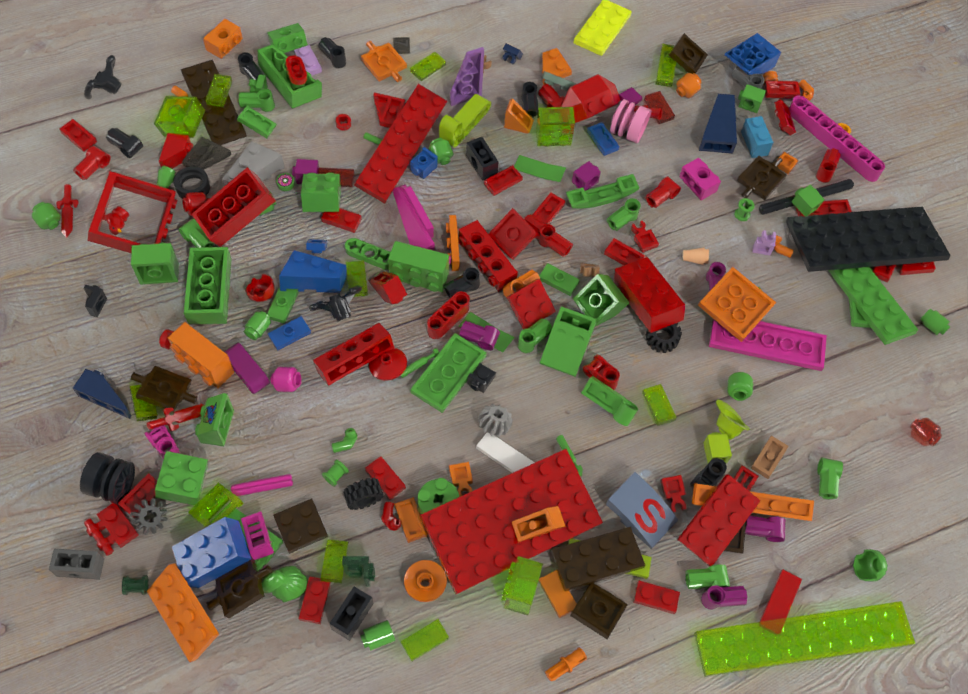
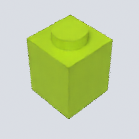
[703,432,732,463]

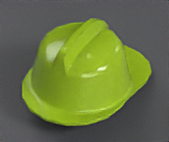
[716,400,750,440]

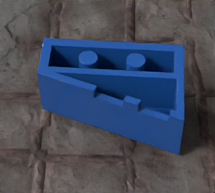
[279,250,347,293]

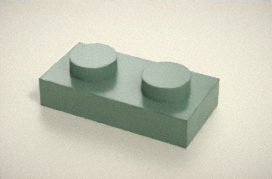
[542,71,576,91]

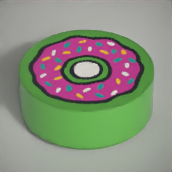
[276,173,295,191]

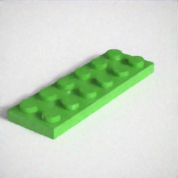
[828,267,918,345]

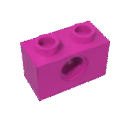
[679,157,721,201]

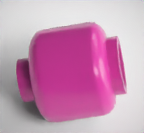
[270,367,302,392]

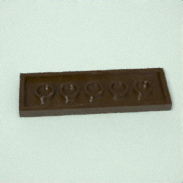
[180,59,247,147]

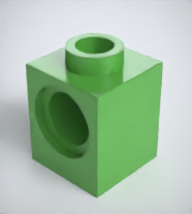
[738,84,766,113]

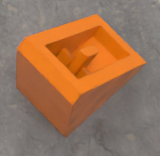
[504,98,534,134]

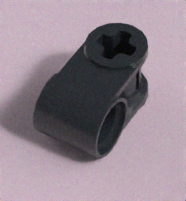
[690,458,727,486]

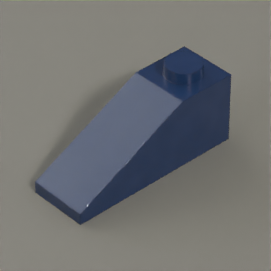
[73,369,132,419]

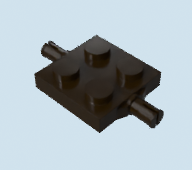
[737,156,787,200]
[130,366,198,413]
[206,558,272,618]

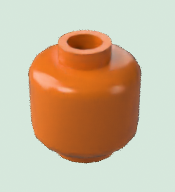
[676,73,702,98]

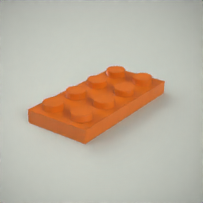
[147,563,219,662]

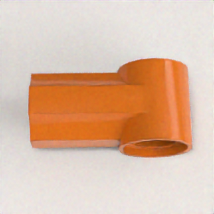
[503,269,540,298]

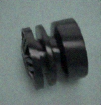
[80,452,135,504]

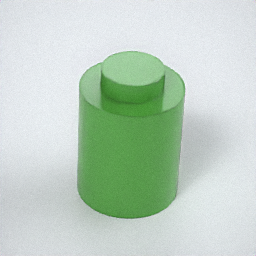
[361,620,395,651]

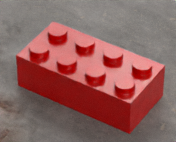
[192,167,276,247]
[614,257,685,333]

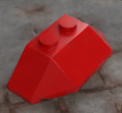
[559,74,621,127]

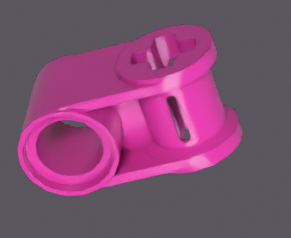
[144,426,180,459]

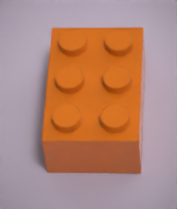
[168,322,234,389]

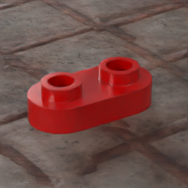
[286,55,307,85]

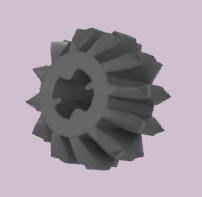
[130,499,168,535]

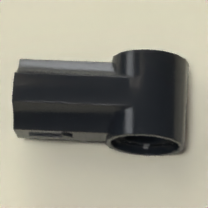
[318,37,346,68]
[238,52,265,80]
[521,81,539,118]
[106,128,143,159]
[444,268,480,298]

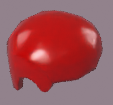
[245,274,275,302]

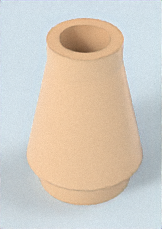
[683,247,709,265]

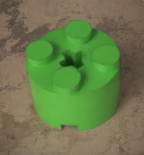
[418,478,459,515]

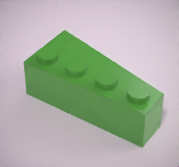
[257,45,322,109]

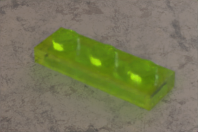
[655,43,676,87]

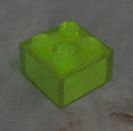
[154,96,205,138]
[536,107,575,147]
[501,556,543,616]

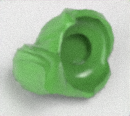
[262,566,308,602]

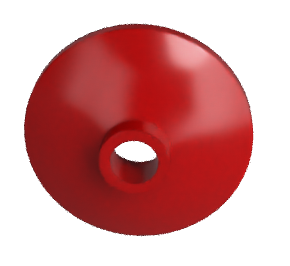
[369,348,407,381]

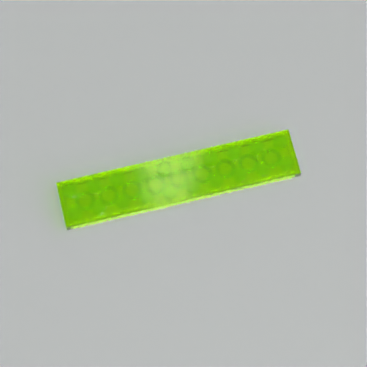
[694,601,915,677]

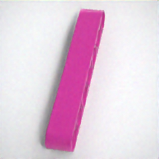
[789,95,885,182]

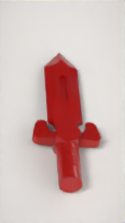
[56,184,79,238]
[147,404,204,432]

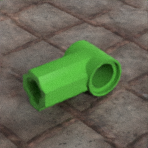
[239,89,275,112]
[607,198,641,231]
[178,218,215,248]
[518,319,552,353]
[817,457,843,500]
[685,565,730,589]

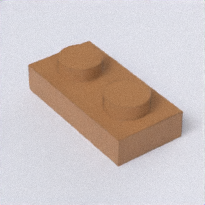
[751,435,789,479]

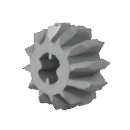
[478,404,513,437]

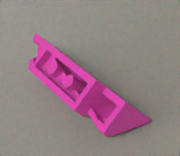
[393,184,435,251]

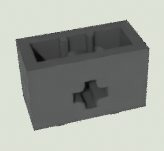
[49,548,104,580]

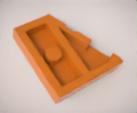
[542,48,572,85]

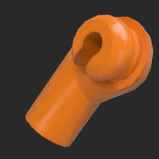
[799,79,814,100]
[774,235,793,258]

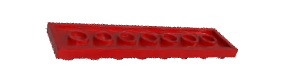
[354,83,447,204]

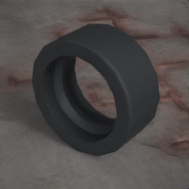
[174,166,210,199]

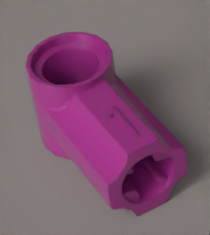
[706,262,726,291]
[459,321,500,351]
[745,516,786,542]
[701,585,748,610]

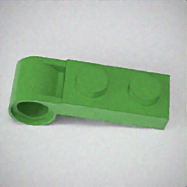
[581,376,638,426]

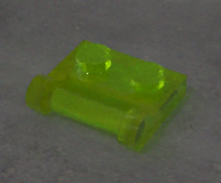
[188,482,244,528]

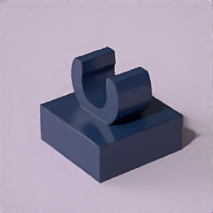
[503,43,523,65]

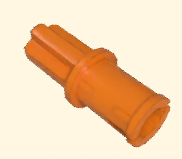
[545,647,587,681]

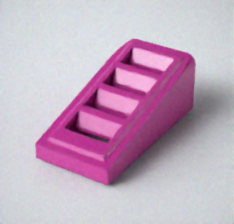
[241,511,274,560]

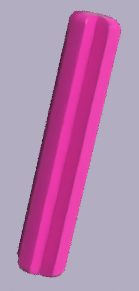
[231,474,293,497]

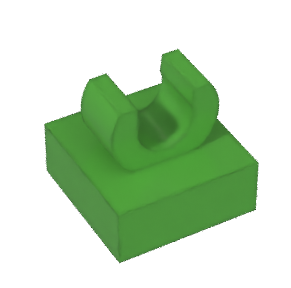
[249,75,268,93]

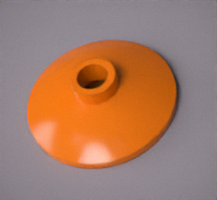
[404,560,447,602]

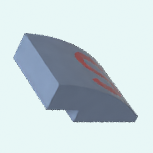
[606,472,678,549]

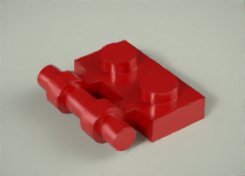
[84,503,139,556]

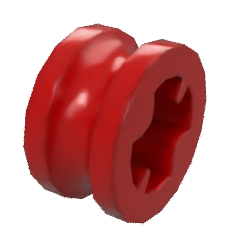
[336,114,351,131]

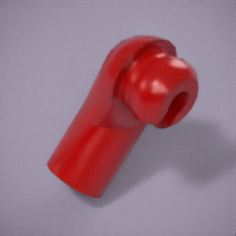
[381,502,401,531]

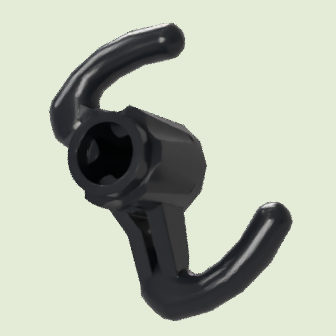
[84,55,122,99]
[309,285,362,322]

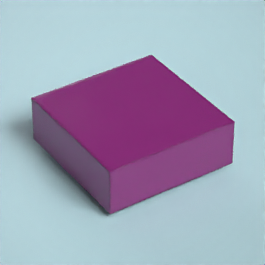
[619,87,643,105]

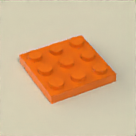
[698,267,776,342]

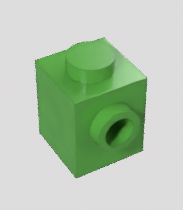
[792,184,825,217]

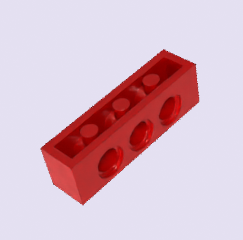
[458,220,518,292]
[313,323,395,386]

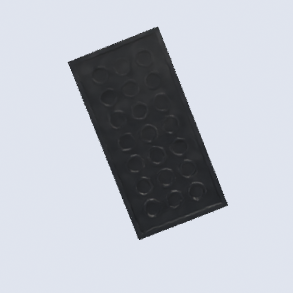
[786,206,951,272]

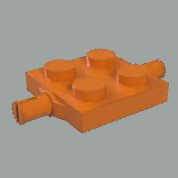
[361,41,407,82]

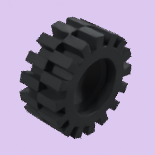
[645,323,682,353]
[343,478,384,510]

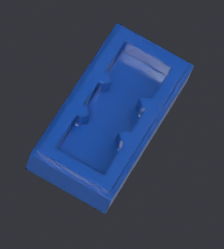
[587,122,620,156]
[268,316,311,351]

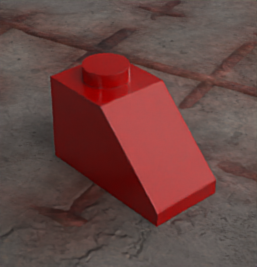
[159,133,193,169]
[368,271,408,304]

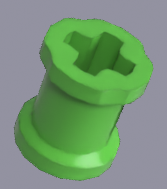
[734,198,755,221]
[322,459,349,487]

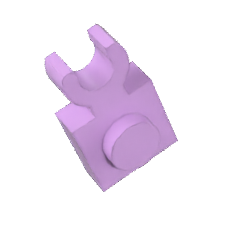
[752,230,776,256]

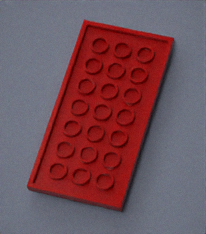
[420,449,603,594]

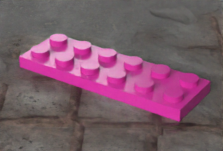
[709,319,827,371]

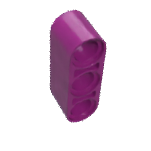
[224,342,270,394]

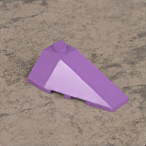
[450,47,484,106]

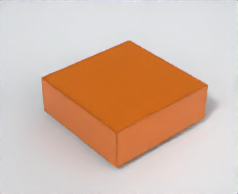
[778,152,799,174]

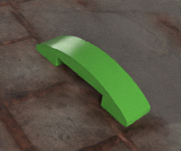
[566,174,639,209]

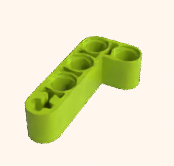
[439,94,491,148]

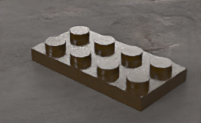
[551,526,646,591]

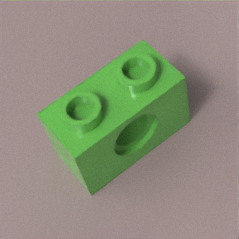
[267,23,308,53]

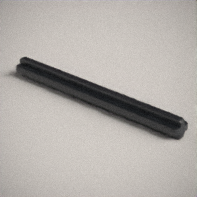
[759,179,854,215]

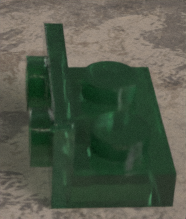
[342,556,375,587]

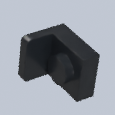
[84,285,107,318]
[467,363,496,393]

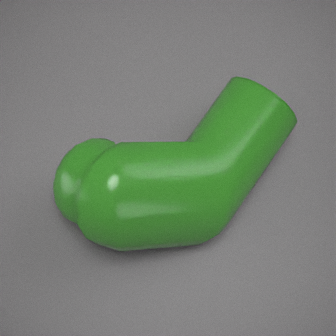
[332,428,357,453]

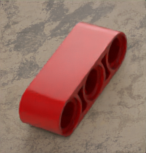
[427,291,470,339]

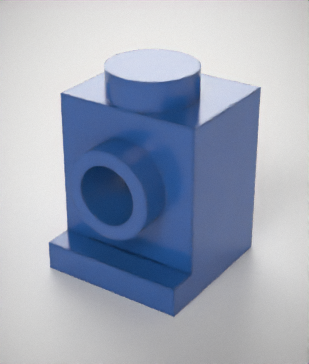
[410,147,438,179]

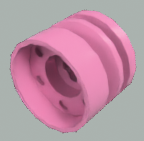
[610,99,651,144]

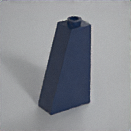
[699,94,737,154]

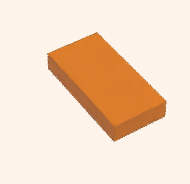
[394,497,428,543]
[538,570,577,618]

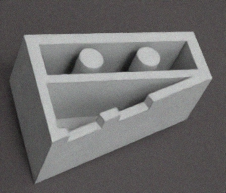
[222,141,285,186]

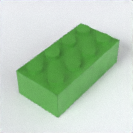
[184,247,232,324]

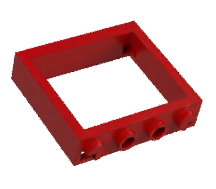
[87,171,178,254]

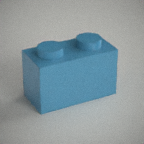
[741,116,774,158]

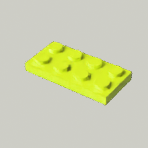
[573,0,632,56]

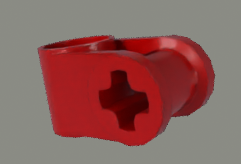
[583,354,620,390]

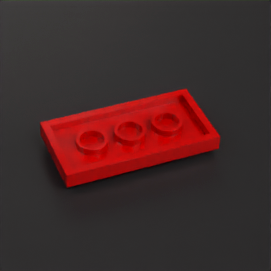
[677,474,761,566]

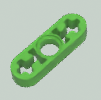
[345,238,391,270]

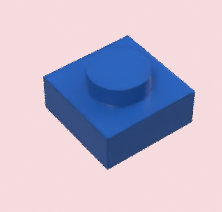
[306,239,327,253]

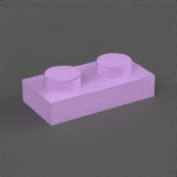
[294,45,322,75]

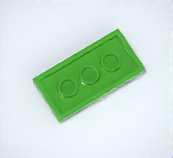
[410,333,487,413]

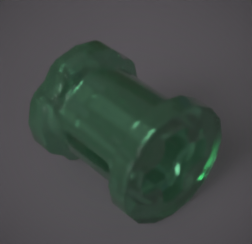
[122,575,149,595]

